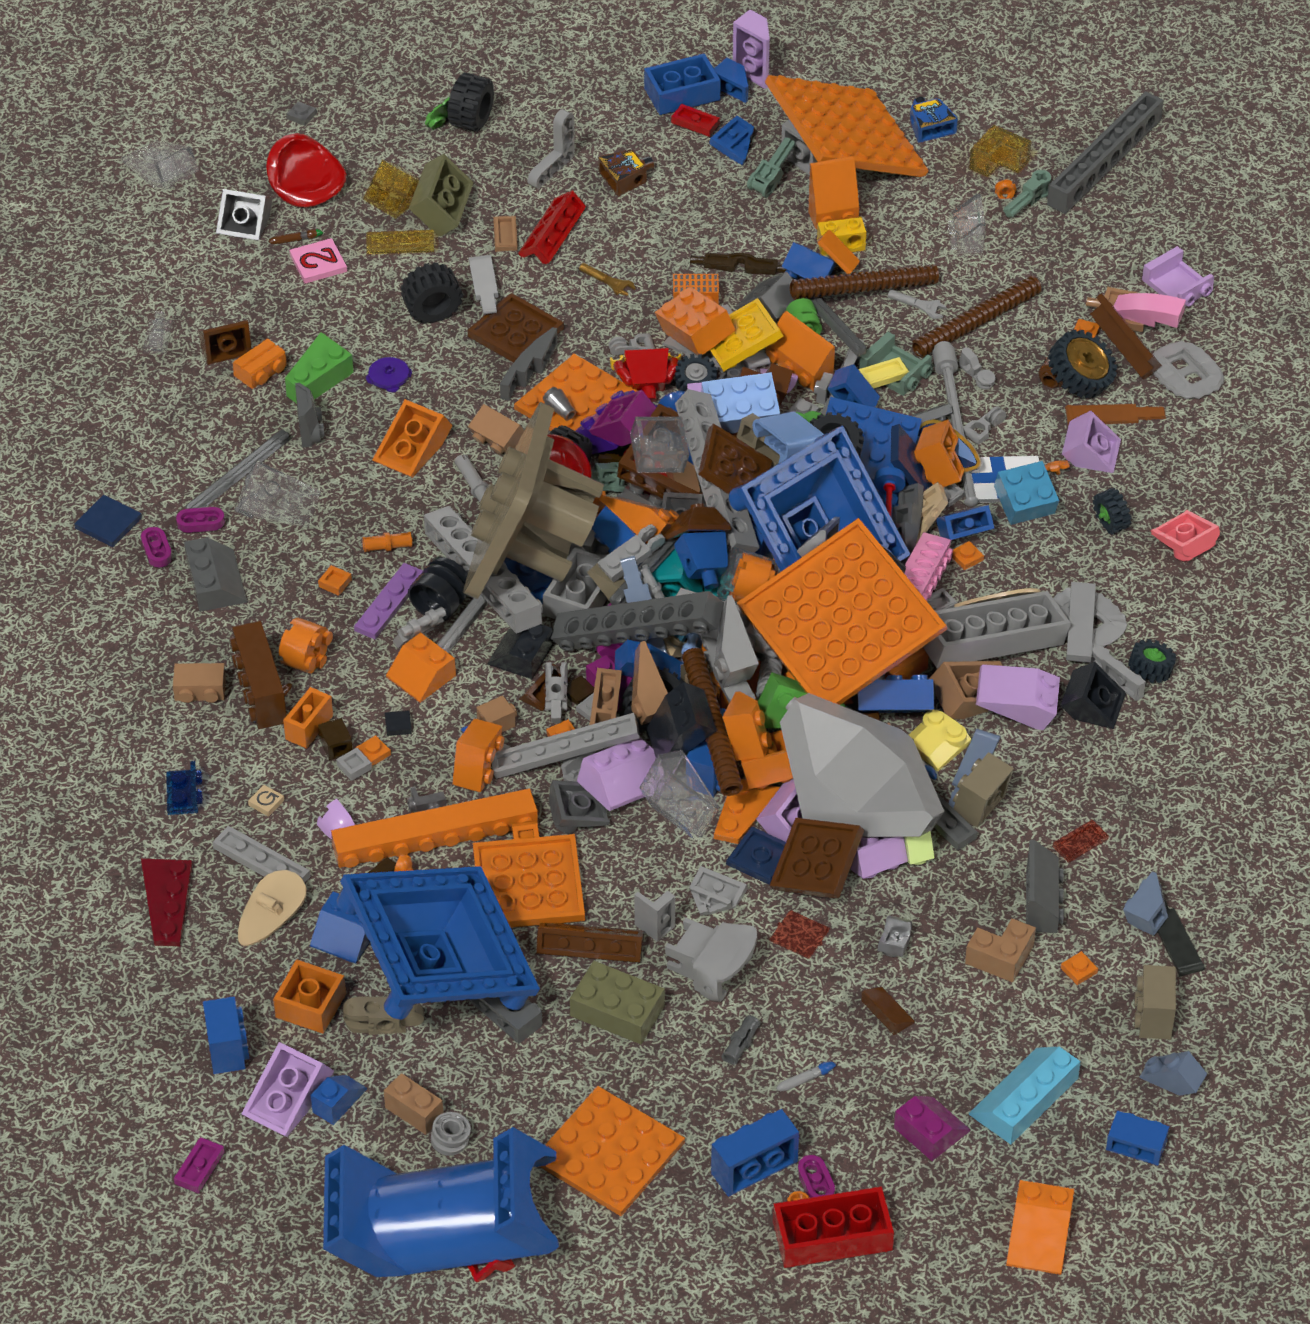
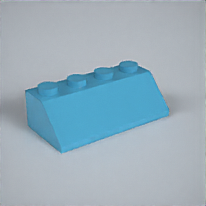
[969,1047,1081,1144]

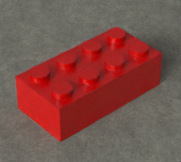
[773,1186,894,1268]

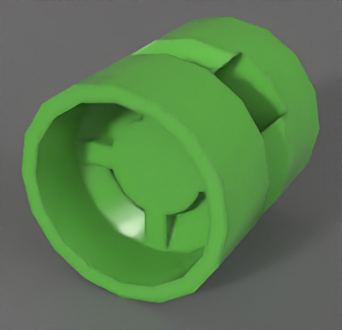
[786,298,822,335]

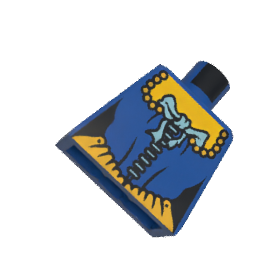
[910,96,958,143]

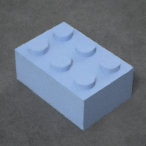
[701,372,780,434]

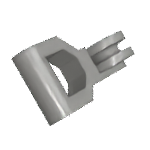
[608,333,655,355]
[958,347,995,390]
[963,406,1006,445]

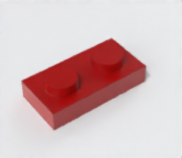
[671,104,720,137]

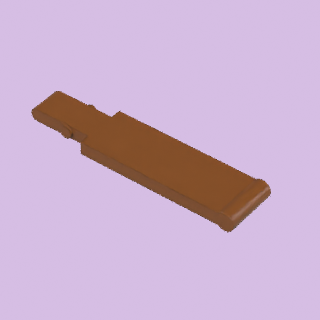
[1065,404,1166,426]

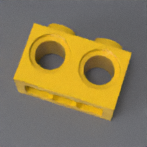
[817,217,866,256]

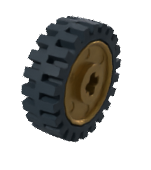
[1048,330,1117,398]

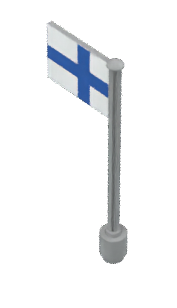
[932,341,1039,507]

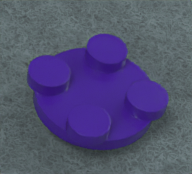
[366,357,412,392]

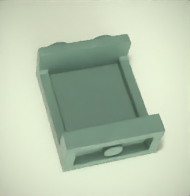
[859,332,933,396]

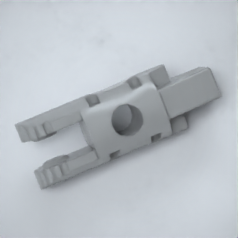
[545,662,568,723]

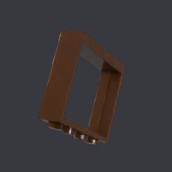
[617,404,703,499]

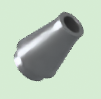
[543,387,576,421]

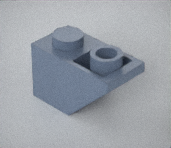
[1123,871,1168,936]
[1140,1051,1207,1096]

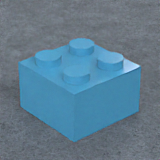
[994,461,1059,525]

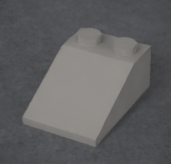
[713,595,759,688]

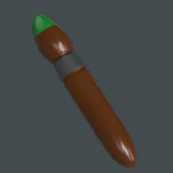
[268,229,323,244]

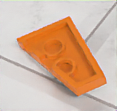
[714,779,780,844]

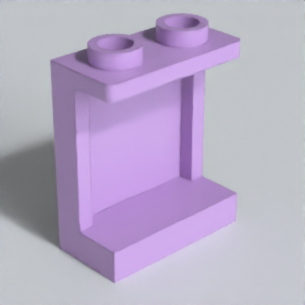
[1142,246,1214,307]

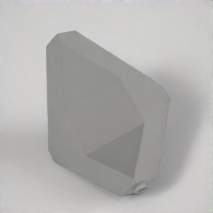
[780,693,944,837]

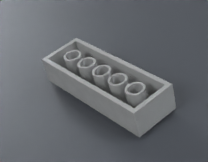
[923,591,1071,668]

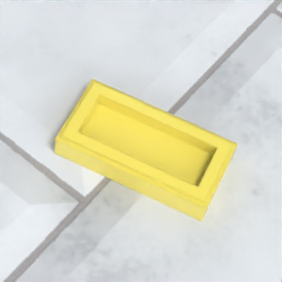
[858,357,909,388]

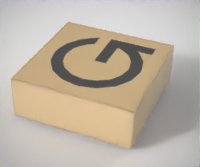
[248,785,284,817]

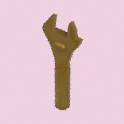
[579,262,636,296]

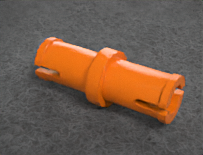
[362,532,412,552]

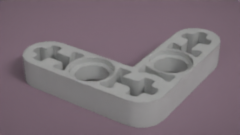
[528,109,575,189]

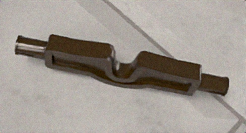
[690,252,786,275]

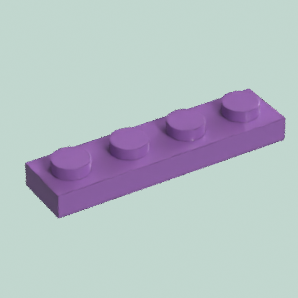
[354,563,423,640]

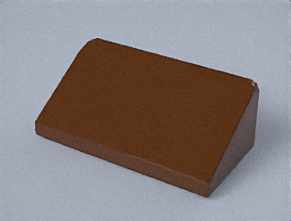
[519,663,570,711]
[861,987,915,1035]

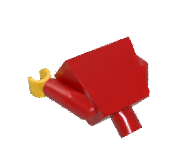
[610,348,681,402]

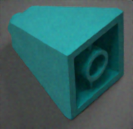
[652,549,703,597]

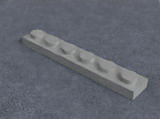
[492,713,640,779]

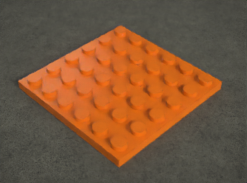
[765,75,929,177]
[737,518,947,705]

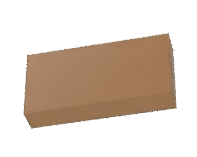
[493,216,518,252]

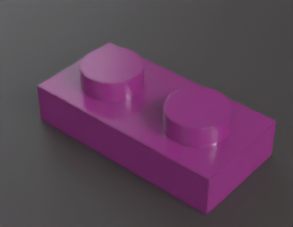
[174,1137,225,1194]

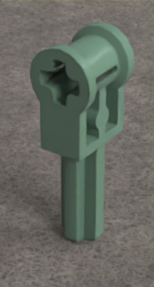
[747,137,796,198]
[1003,170,1051,218]
[591,462,629,492]

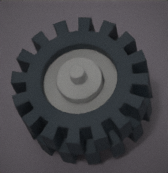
[675,354,717,392]

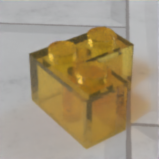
[969,125,1031,177]

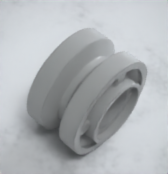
[431,1112,471,1156]

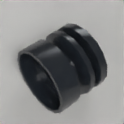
[408,556,468,621]

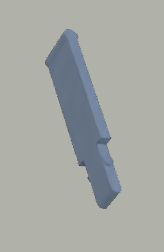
[620,555,668,654]
[948,729,1001,808]

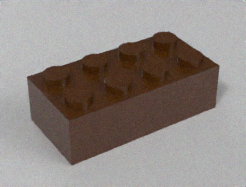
[229,620,286,730]

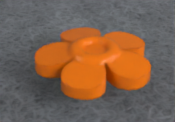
[1045,460,1070,475]

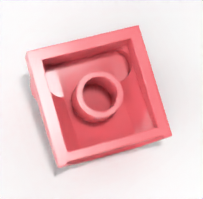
[1151,510,1220,562]

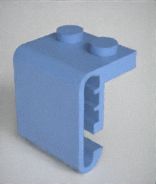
[753,411,824,464]

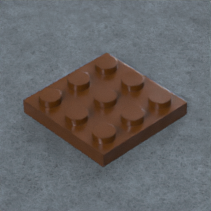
[467,293,564,363]
[698,423,772,494]
[769,818,864,899]

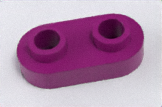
[176,507,225,533]
[141,527,172,568]
[798,1155,835,1198]

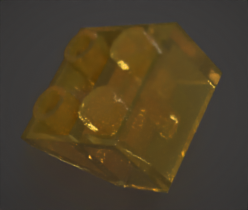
[363,160,420,219]

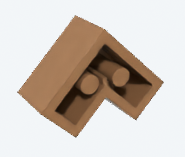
[965,918,1036,982]

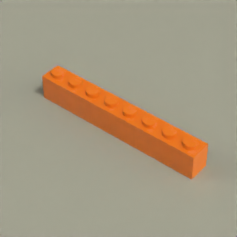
[331,788,538,868]

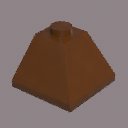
[664,503,731,541]

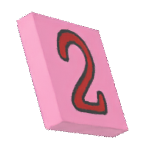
[289,238,347,283]

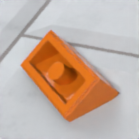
[817,230,859,274]

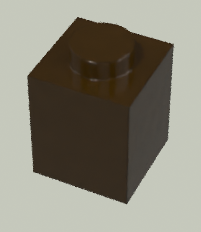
[318,718,353,761]

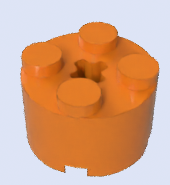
[729,552,775,602]
[279,618,333,674]

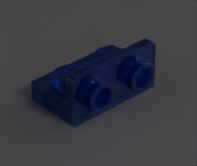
[166,761,203,815]

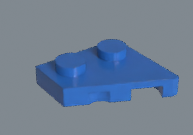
[709,115,754,165]

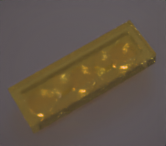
[366,230,434,254]

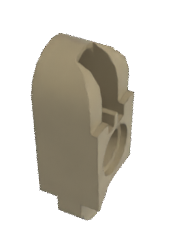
[343,997,424,1035]

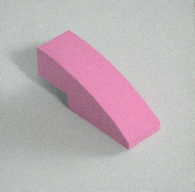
[1114,293,1186,328]

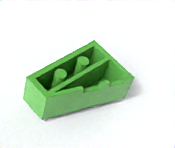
[285,332,354,404]
[758,672,846,728]

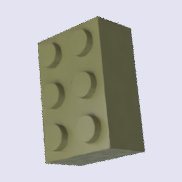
[409,154,474,236]
[570,961,665,1044]

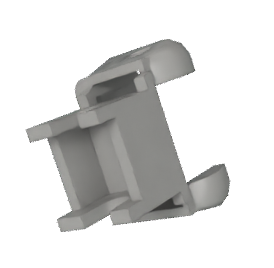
[665,917,757,1002]

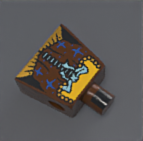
[598,150,654,196]

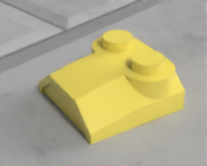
[909,710,971,771]

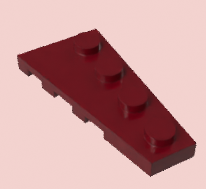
[141,858,192,947]

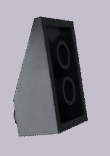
[647,682,717,771]

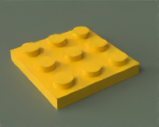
[709,298,784,372]

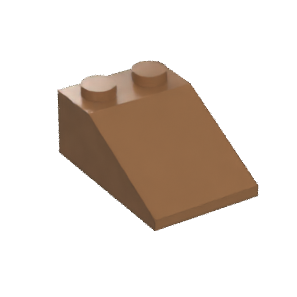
[929,661,1002,719]

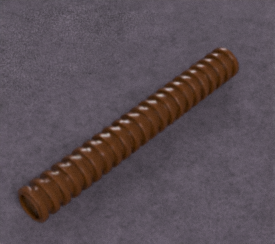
[790,264,940,300]
[912,275,1042,358]
[682,648,743,796]

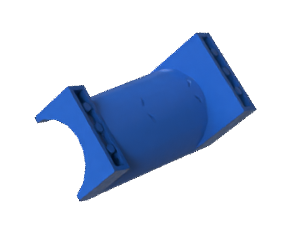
[323,1127,559,1277]

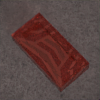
[1052,820,1109,863]

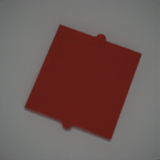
[769,910,830,959]

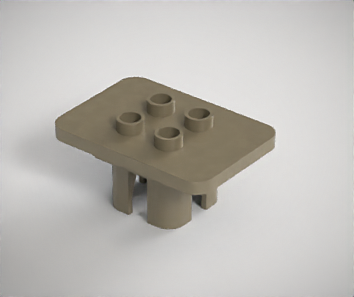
[463,402,604,599]

